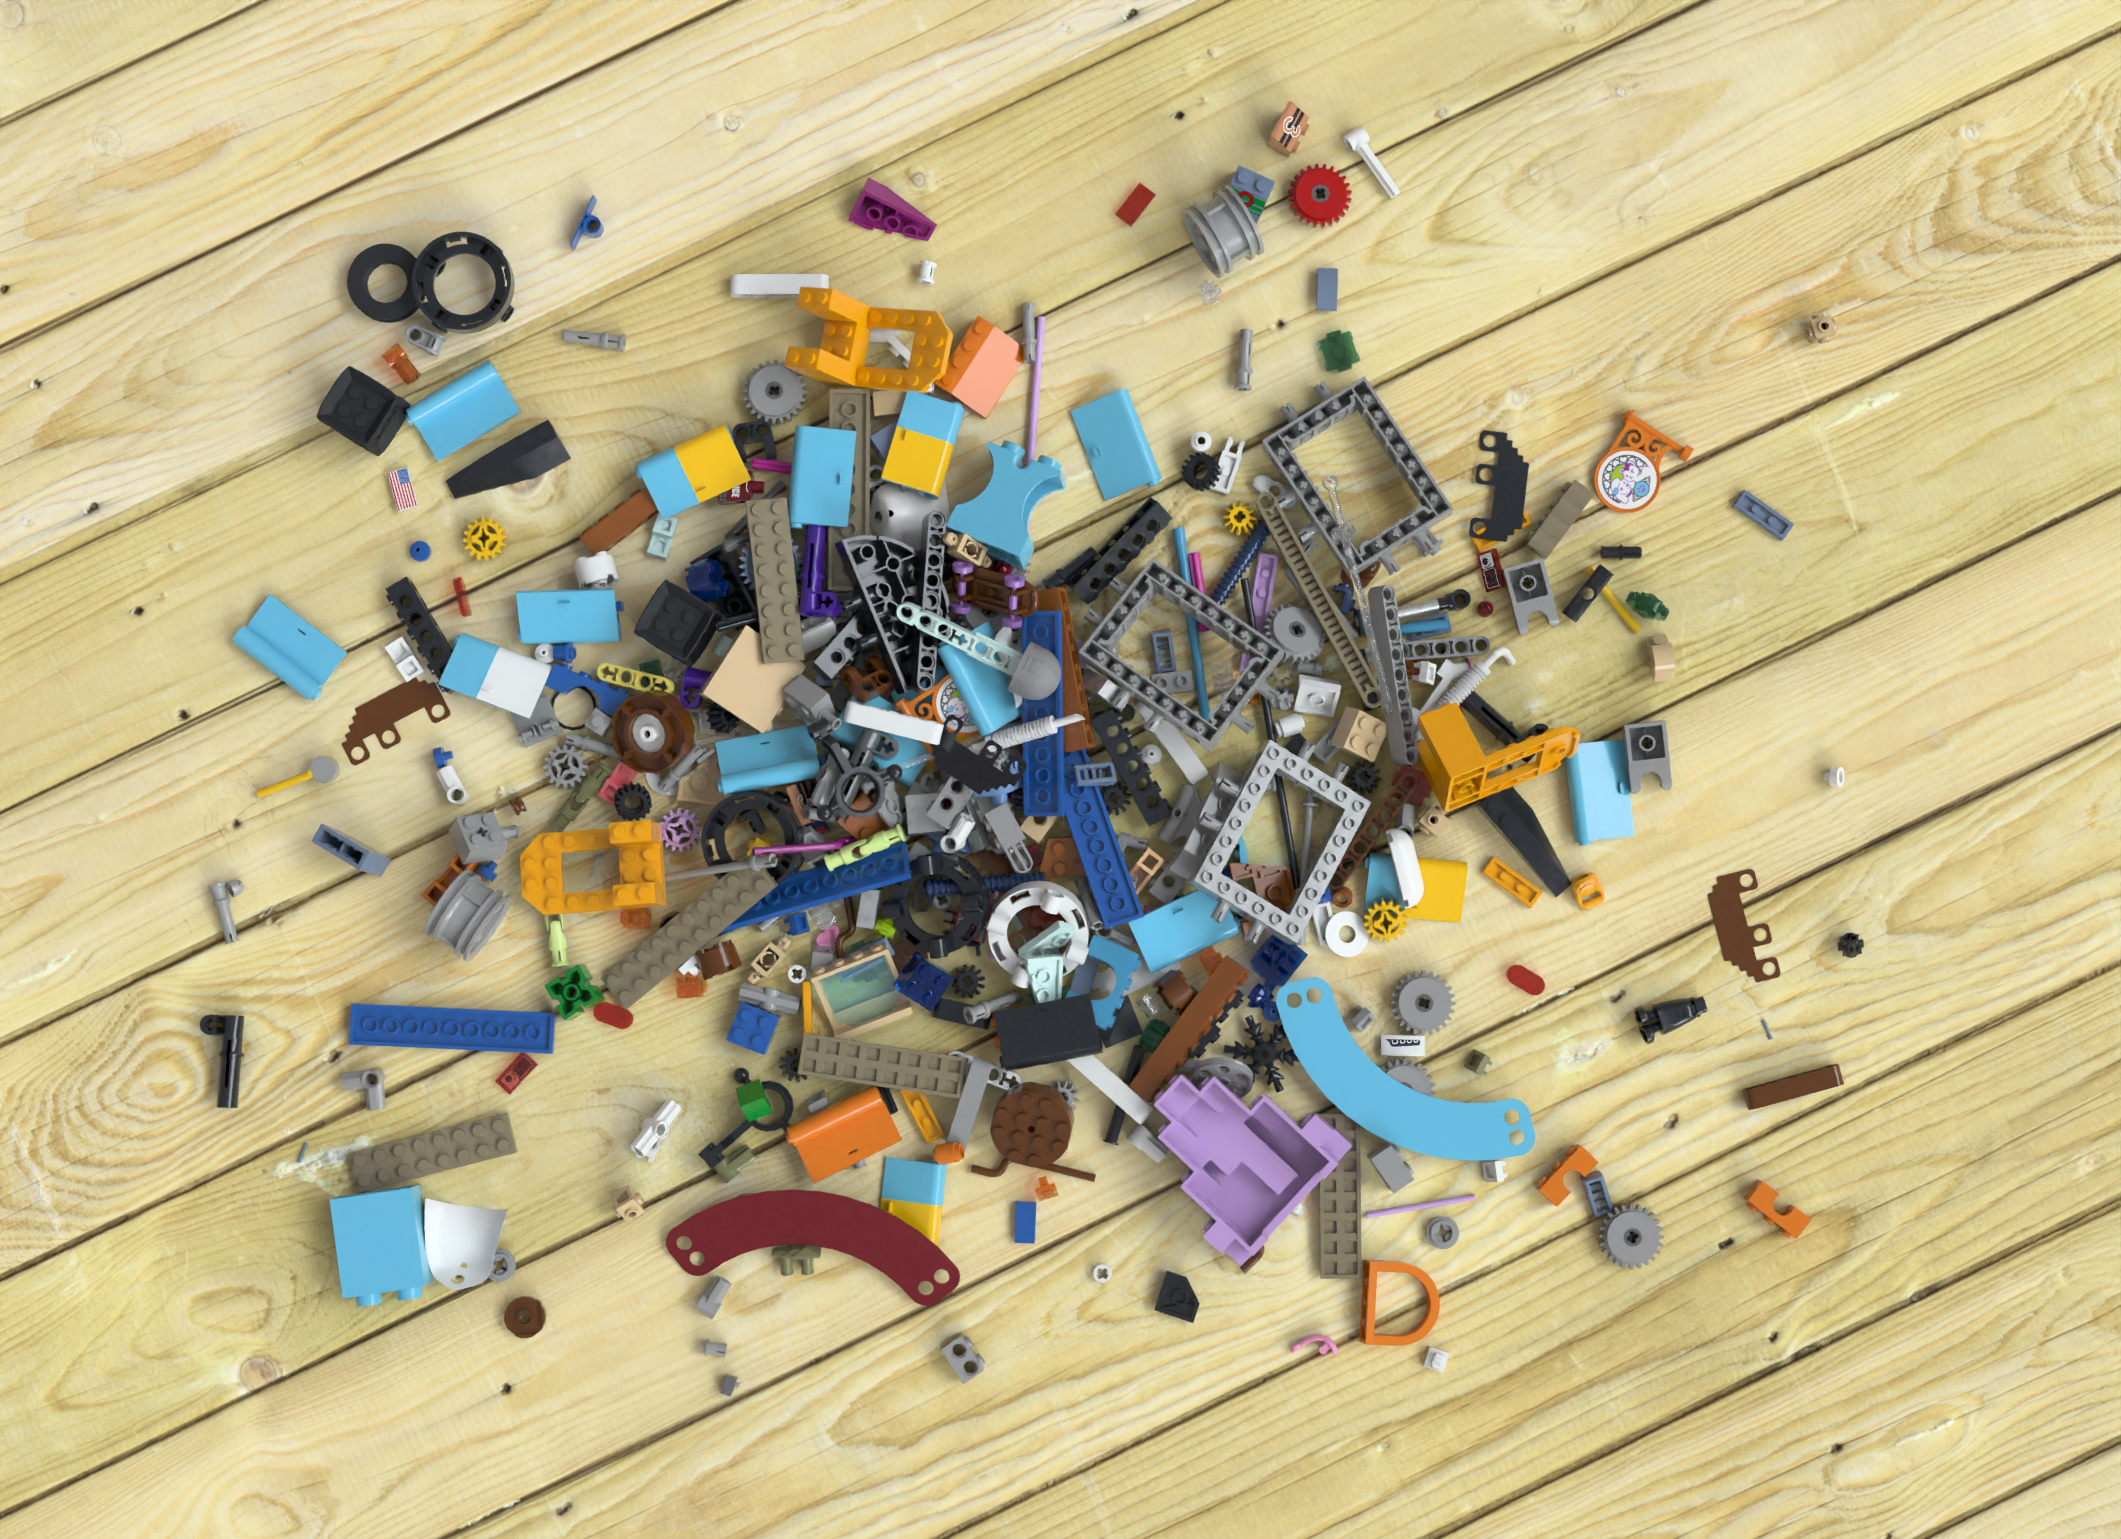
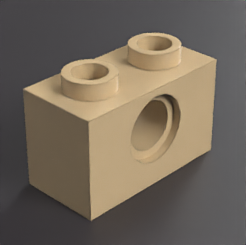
[1018,816,1059,843]

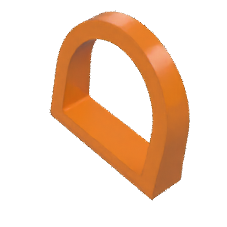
[1359,1259,1440,1346]

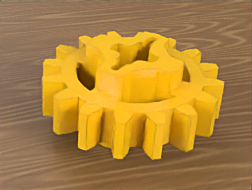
[463,517,508,562]
[1363,898,1408,943]

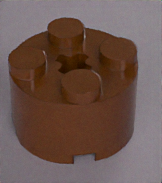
[695,940,742,980]
[1152,969,1198,1016]

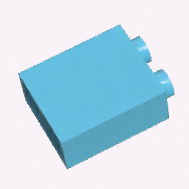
[330,1184,433,1307]

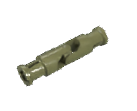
[548,761,613,832]

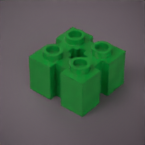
[544,964,605,1021]

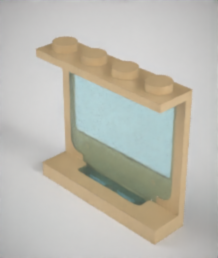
[810,943,913,1039]

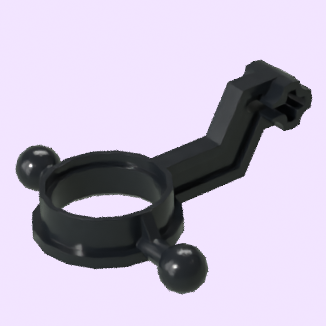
[806,717,902,821]
[698,1067,794,1169]

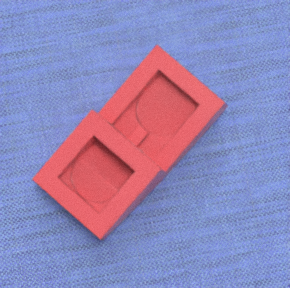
[598,760,638,806]

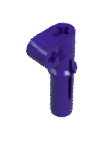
[799,524,842,617]
[680,667,712,709]

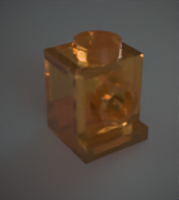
[620,908,652,930]
[1199,946,1223,977]
[676,977,707,998]

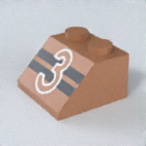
[1267,101,1310,157]
[786,780,819,827]

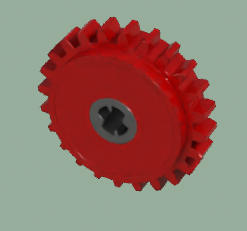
[1288,163,1352,228]

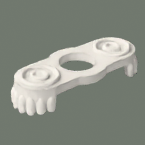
[1252,475,1296,510]

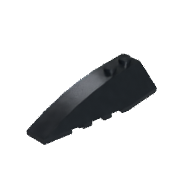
[446,420,571,499]
[689,544,760,634]
[1476,787,1571,897]

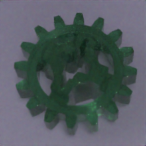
[1626,591,1670,621]

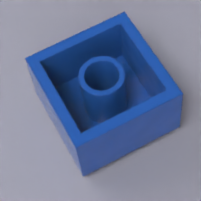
[726,1001,781,1055]

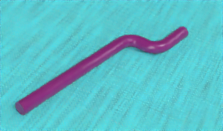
[752,836,858,856]

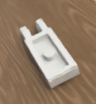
[1210,436,1245,495]

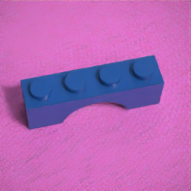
[545,662,628,716]

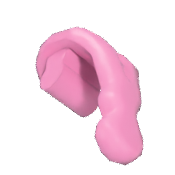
[1290,1335,1338,1355]

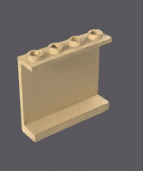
[699,625,807,734]

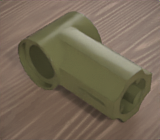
[714,1144,757,1183]

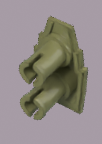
[771,1245,821,1276]

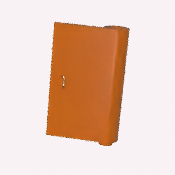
[785,1086,902,1184]

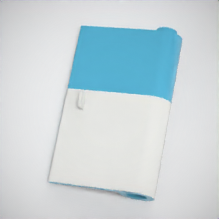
[438,633,553,719]

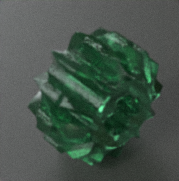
[1139,1019,1170,1054]

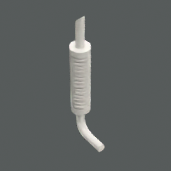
[1415,647,1516,742]
[968,714,1085,752]

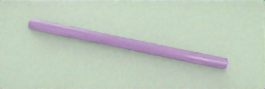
[1366,1194,1475,1219]

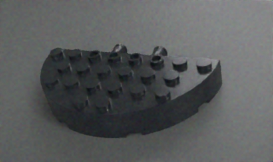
[835,535,951,695]

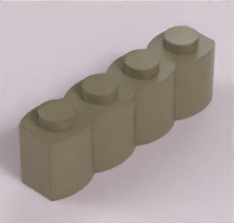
[1525,480,1594,560]

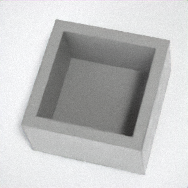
[1367,1142,1414,1193]

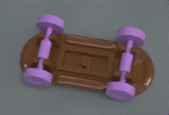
[950,561,1040,628]

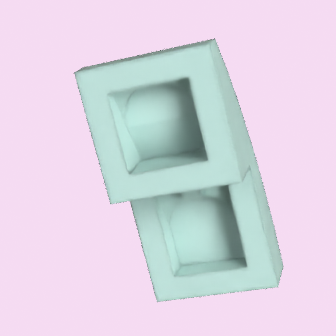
[647,514,678,561]

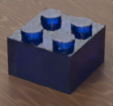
[893,951,954,1012]

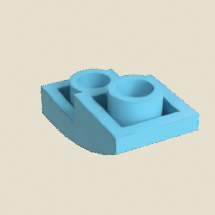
[1235,835,1248,864]

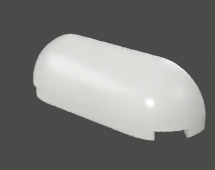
[800,617,837,654]
[1385,829,1424,909]

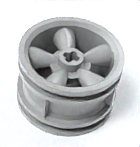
[1181,185,1264,278]
[423,869,512,962]

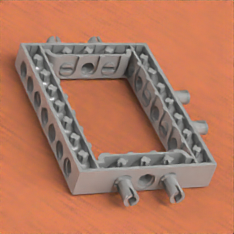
[1262,376,1453,579]
[1079,558,1284,752]
[1187,740,1371,945]

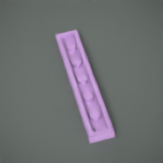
[1238,552,1279,672]

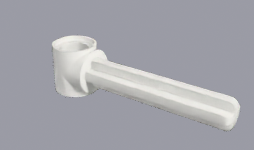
[1343,126,1400,199]

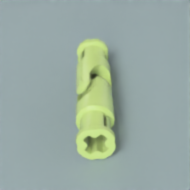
[823,824,906,872]
[544,914,570,968]

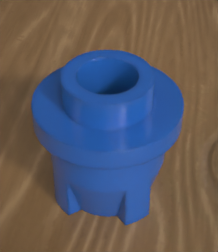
[553,643,577,663]

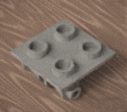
[510,695,562,748]

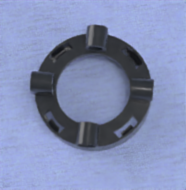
[412,232,515,334]
[701,790,806,884]
[881,852,990,959]

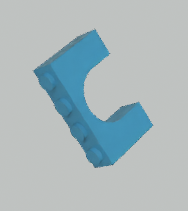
[1065,935,1141,1031]

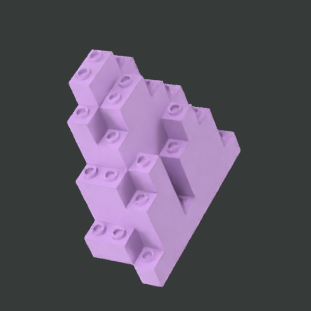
[1154,1074,1352,1266]

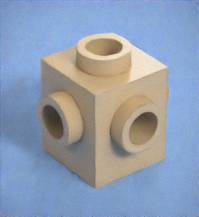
[1805,313,1837,344]
[1417,806,1451,838]
[611,1185,645,1223]

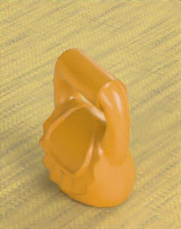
[1571,872,1605,910]

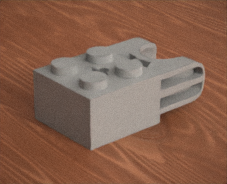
[1501,558,1559,636]
[1622,720,1672,794]
[983,803,1033,874]

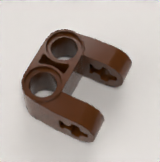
[840,654,893,703]

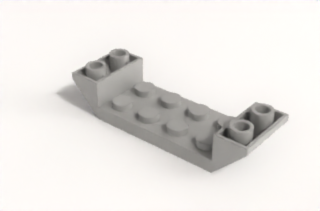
[1168,762,1244,880]

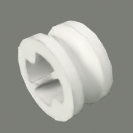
[1093,1264,1112,1283]

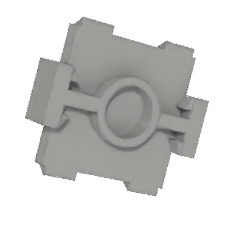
[873,782,907,829]

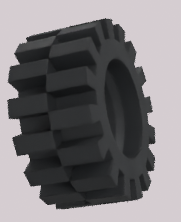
[1181,452,1221,492]
[614,782,652,821]

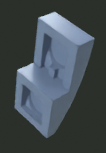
[1316,268,1338,311]

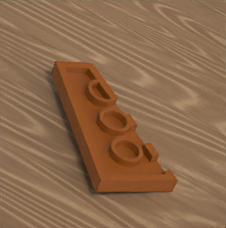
[835,790,899,845]

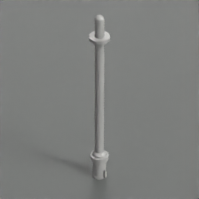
[1293,791,1318,946]
[665,853,777,882]

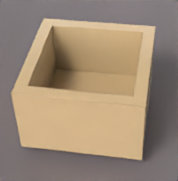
[1330,706,1387,762]

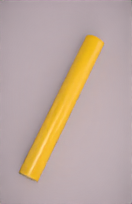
[256,770,313,798]

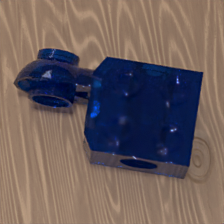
[1246,934,1308,1010]

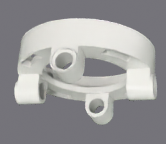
[986,881,1089,988]

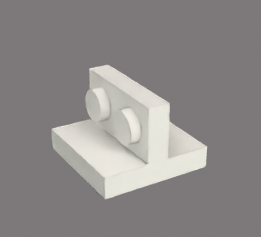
[1293,674,1341,718]

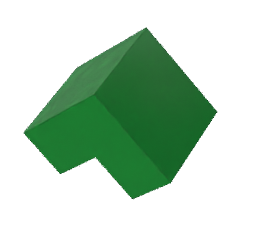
[736,1079,773,1122]

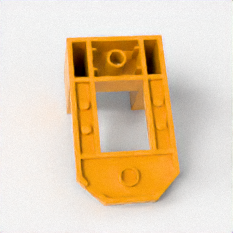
[784,287,953,393]
[1417,702,1581,813]
[520,820,667,915]

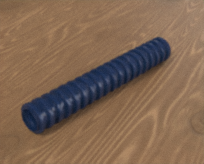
[1210,503,1271,606]
[925,871,1046,897]

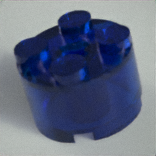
[685,558,729,603]

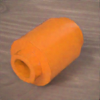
[933,1142,965,1165]

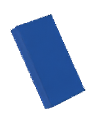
[1014,1201,1036,1244]

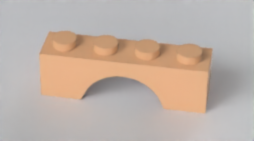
[1129,848,1165,895]

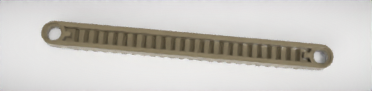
[1255,492,1384,709]

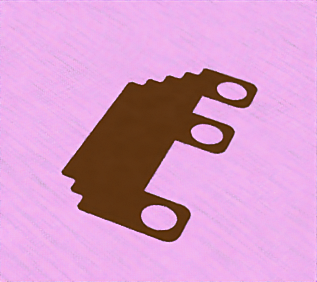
[342,677,450,765]
[964,849,1053,954]
[1708,869,1781,982]

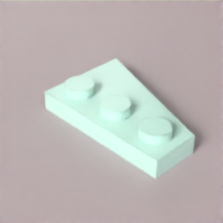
[1018,920,1075,958]
[1023,954,1063,1004]

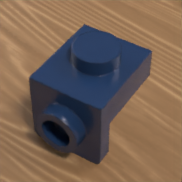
[1332,583,1356,615]

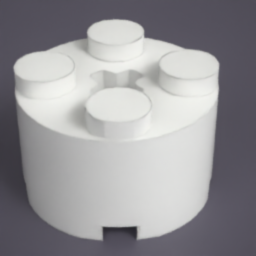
[574,551,619,590]

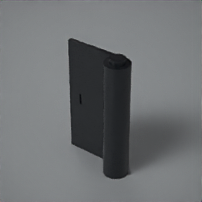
[993,993,1103,1072]

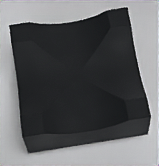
[1097,995,1143,1049]

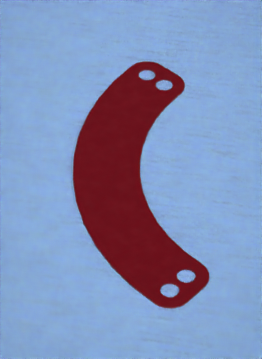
[666,1189,960,1306]

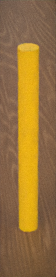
[1584,566,1642,634]

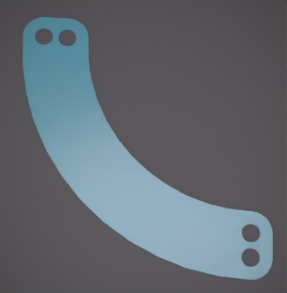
[1276,977,1535,1161]

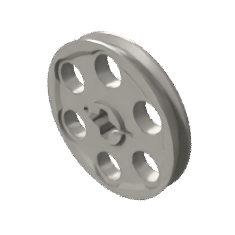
[1191,1057,1253,1098]

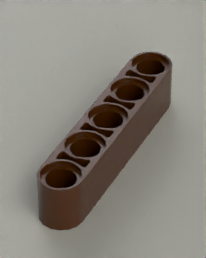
[1743,1064,1844,1110]

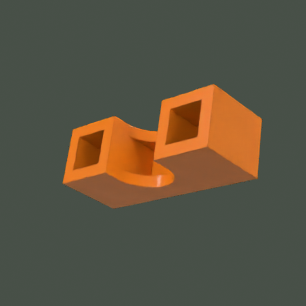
[421,853,481,907]
[1536,1144,1599,1207]
[1743,1180,1812,1239]

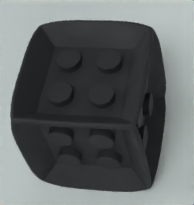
[317,366,410,456]
[634,580,723,667]

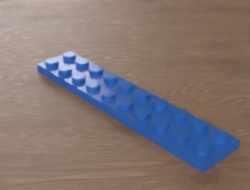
[1021,611,1065,816]
[1064,749,1144,930]
[720,841,912,934]
[349,1003,556,1054]

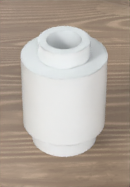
[1190,431,1211,454]
[1274,713,1305,738]

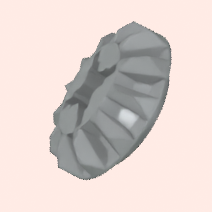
[1426,1216,1459,1249]
[488,1248,516,1282]

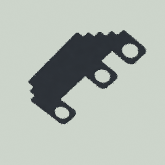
[1469,430,1529,542]
[930,714,1027,795]

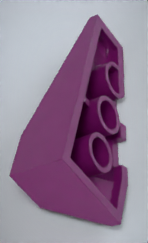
[848,177,937,241]

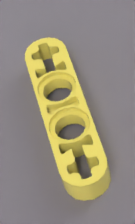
[597,663,674,694]

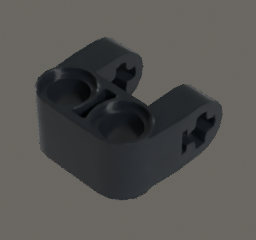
[733,420,777,463]

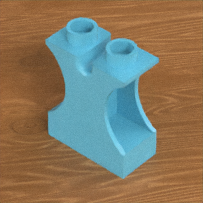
[946,441,1066,570]

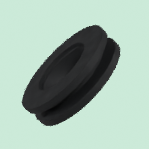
[347,244,426,323]

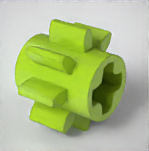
[874,918,897,939]

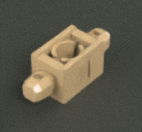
[942,532,992,568]
[747,936,791,984]

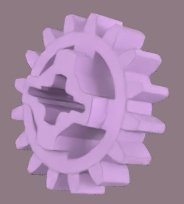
[659,808,703,852]

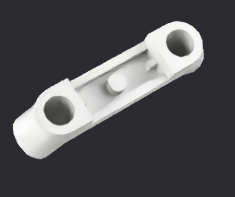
[869,329,934,395]
[1412,658,1469,740]

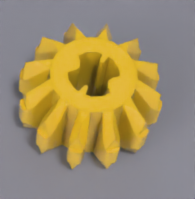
[1222,501,1256,536]

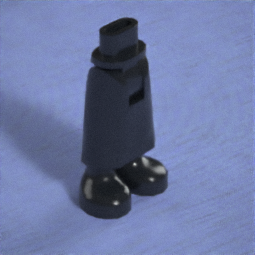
[1634,996,1708,1044]

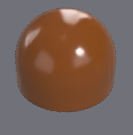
[1332,886,1353,908]

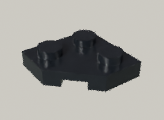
[1154,1270,1200,1323]

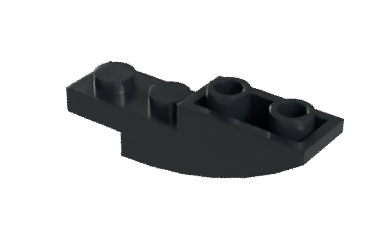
[1189,989,1244,1059]

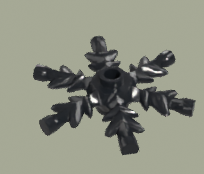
[1224,1015,1300,1093]

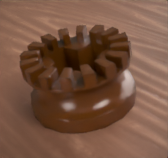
[509,795,527,816]

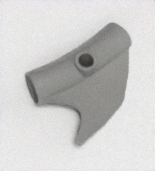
[1157,784,1203,846]

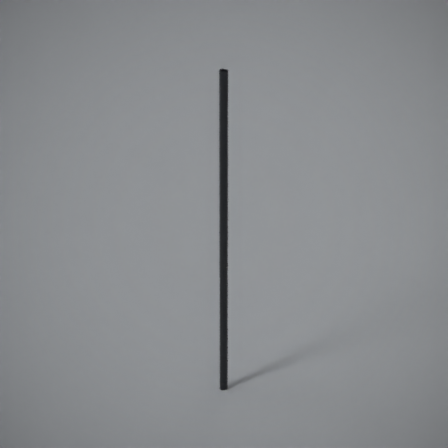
[1240,578,1300,894]

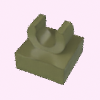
[1464,1049,1492,1075]

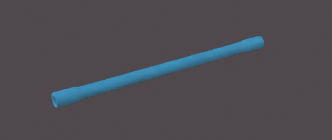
[1172,527,1211,721]

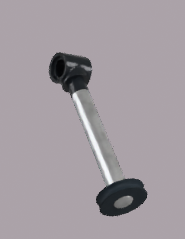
[1353,589,1471,637]

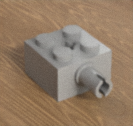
[784,674,842,730]
[449,812,519,865]

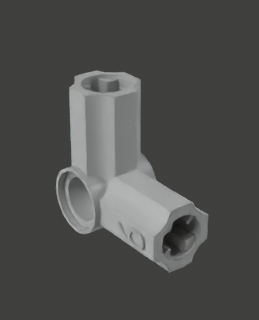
[340,1068,386,1110]

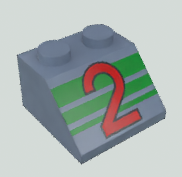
[1229,165,1275,223]

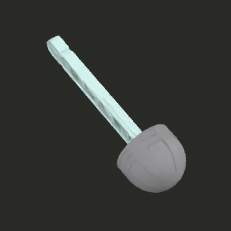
[897,602,1061,700]

